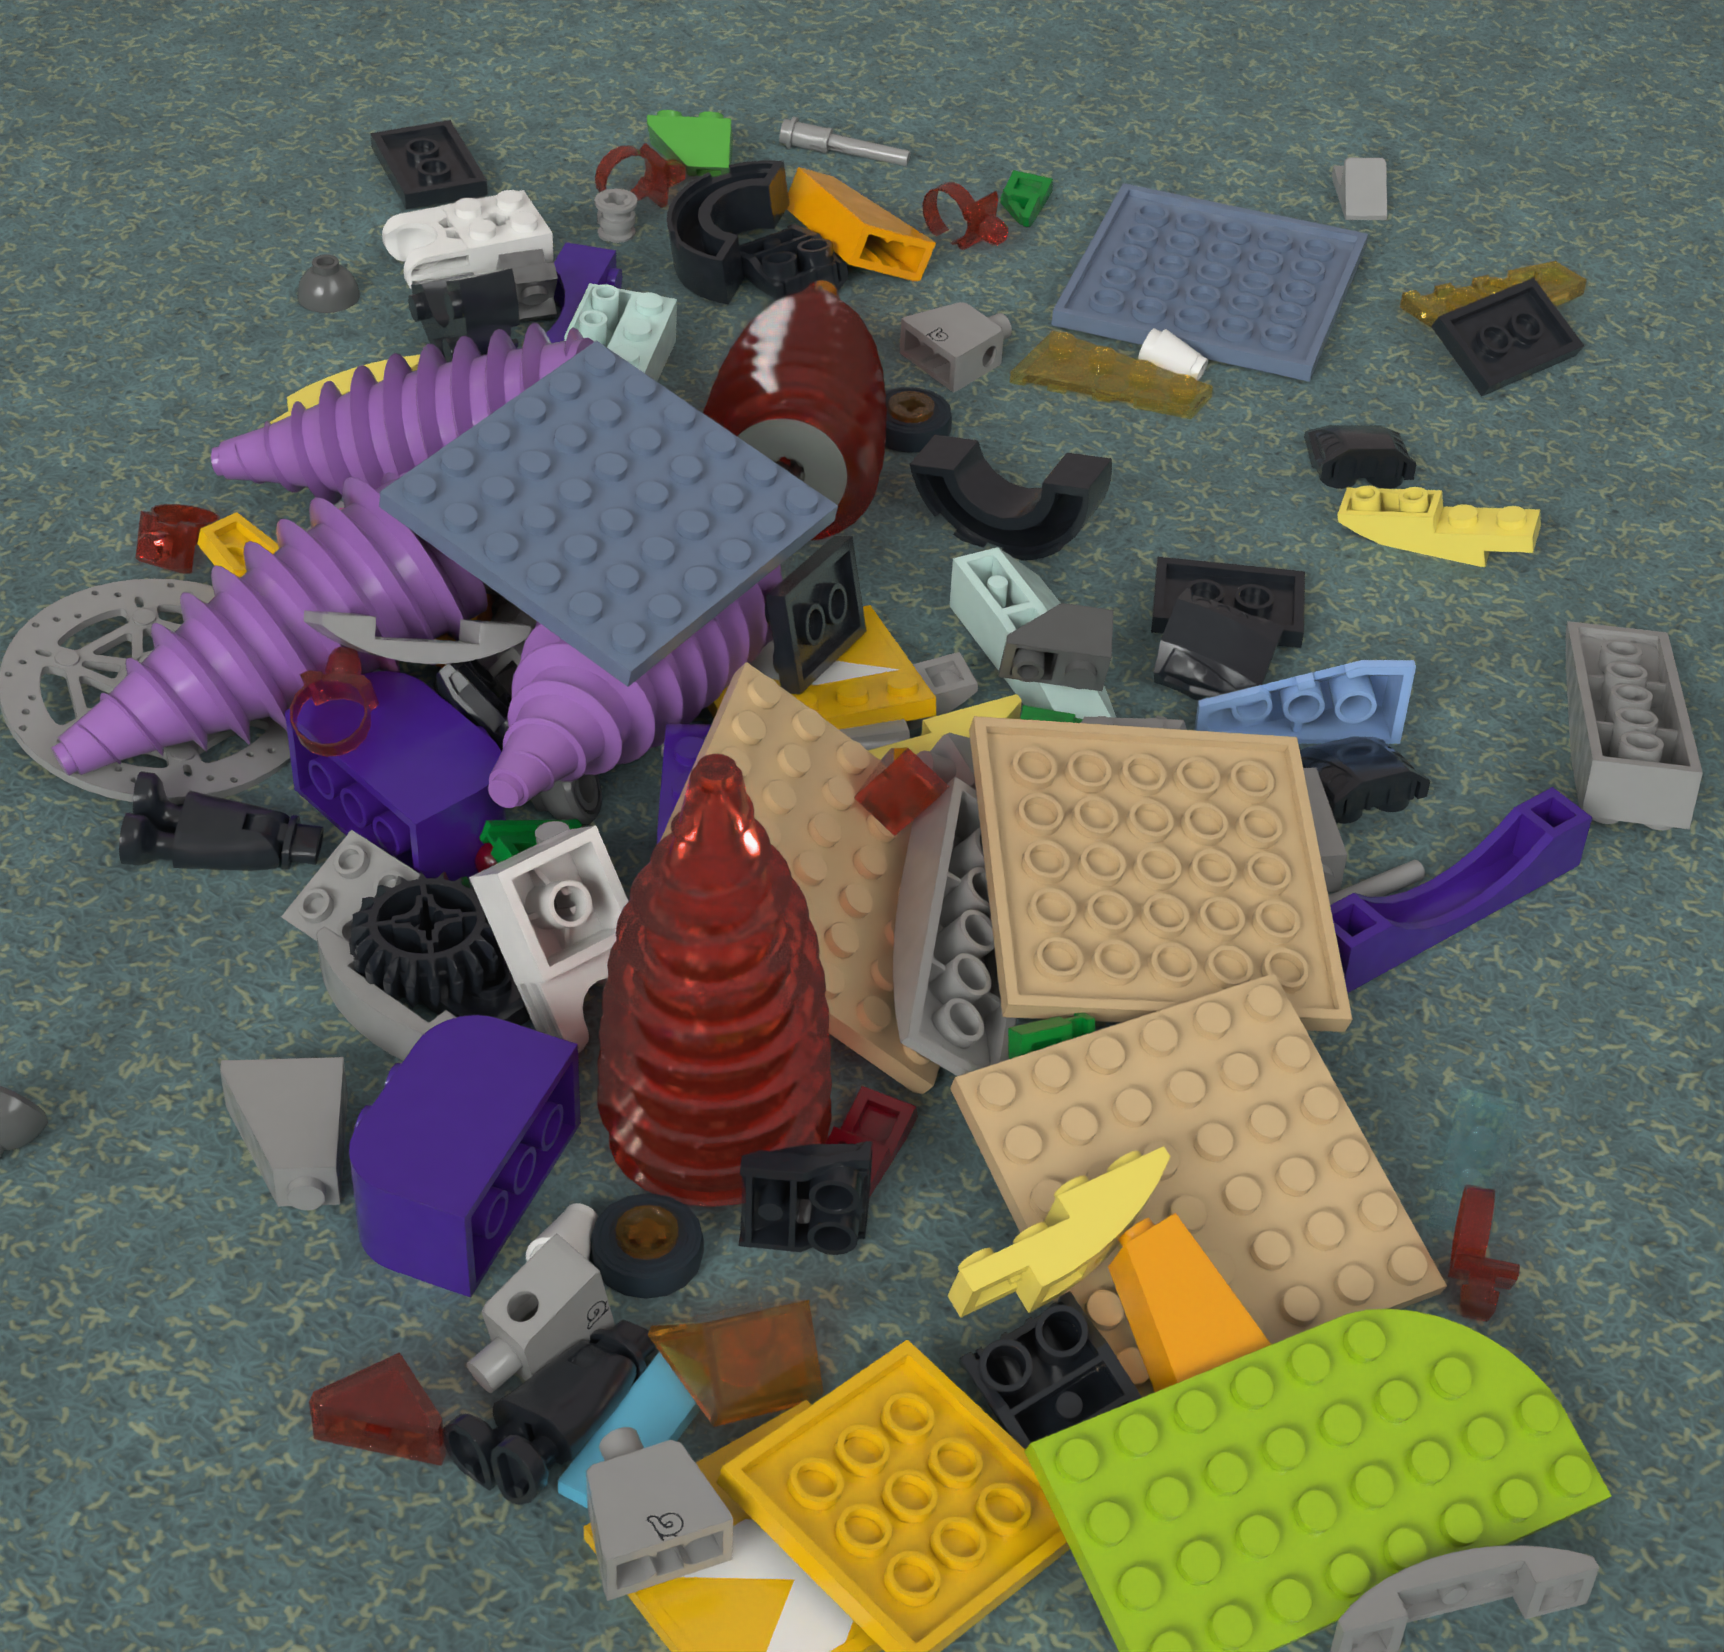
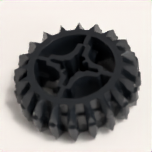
[349,871,504,1009]

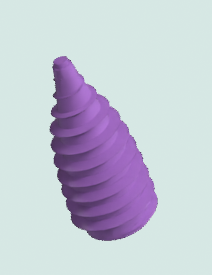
[211,323,594,505]
[51,472,488,776]
[488,565,783,808]

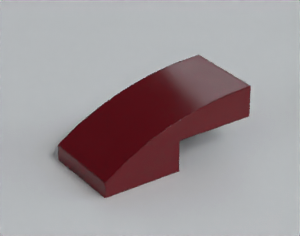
[825,1086,918,1198]

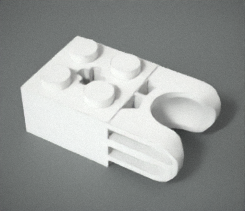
[382,190,553,289]
[469,826,663,1053]

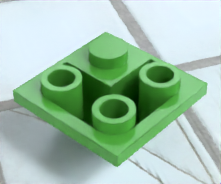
[647,110,733,177]

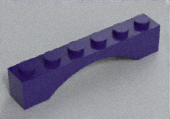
[546,242,622,343]
[1330,787,1592,993]

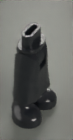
[119,771,324,871]
[442,1320,658,1505]

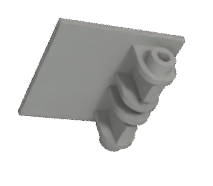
[281,830,420,942]

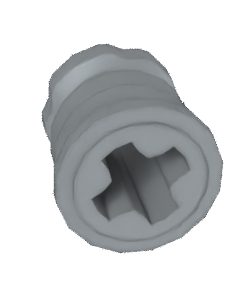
[594,189,638,243]

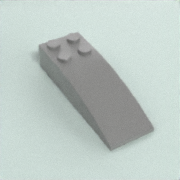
[1566,621,1703,831]
[893,777,1017,1076]

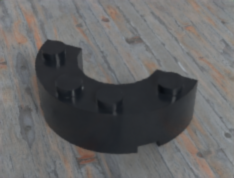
[667,160,789,305]
[408,268,520,363]
[910,435,1112,561]

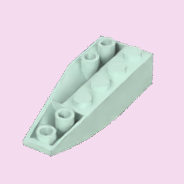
[564,283,677,381]
[950,547,1117,719]

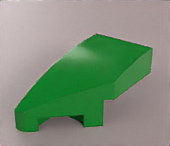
[1000,170,1053,227]

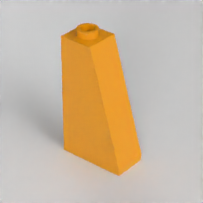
[787,167,936,282]
[1108,1213,1272,1392]

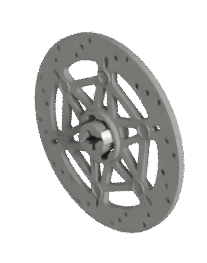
[0,579,293,804]

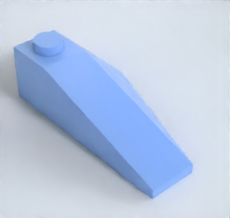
[1194,660,1416,744]

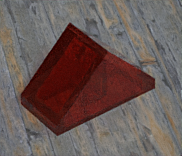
[854,747,950,836]
[309,1352,446,1466]

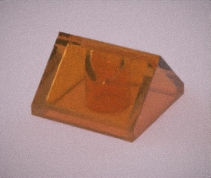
[648,1300,824,1427]

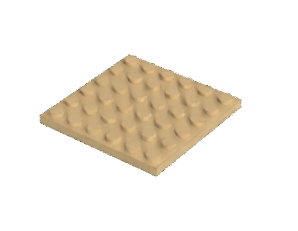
[636,662,940,1094]
[969,716,1352,1032]
[950,973,1447,1397]

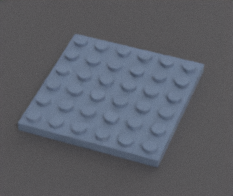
[1052,183,1368,382]
[379,340,838,687]

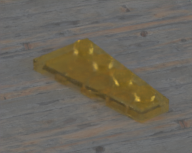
[1400,261,1587,328]
[1010,330,1213,419]

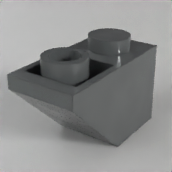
[999,603,1114,691]

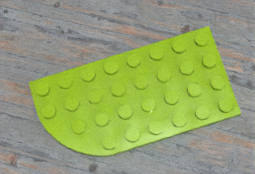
[1024,1309,1612,1652]

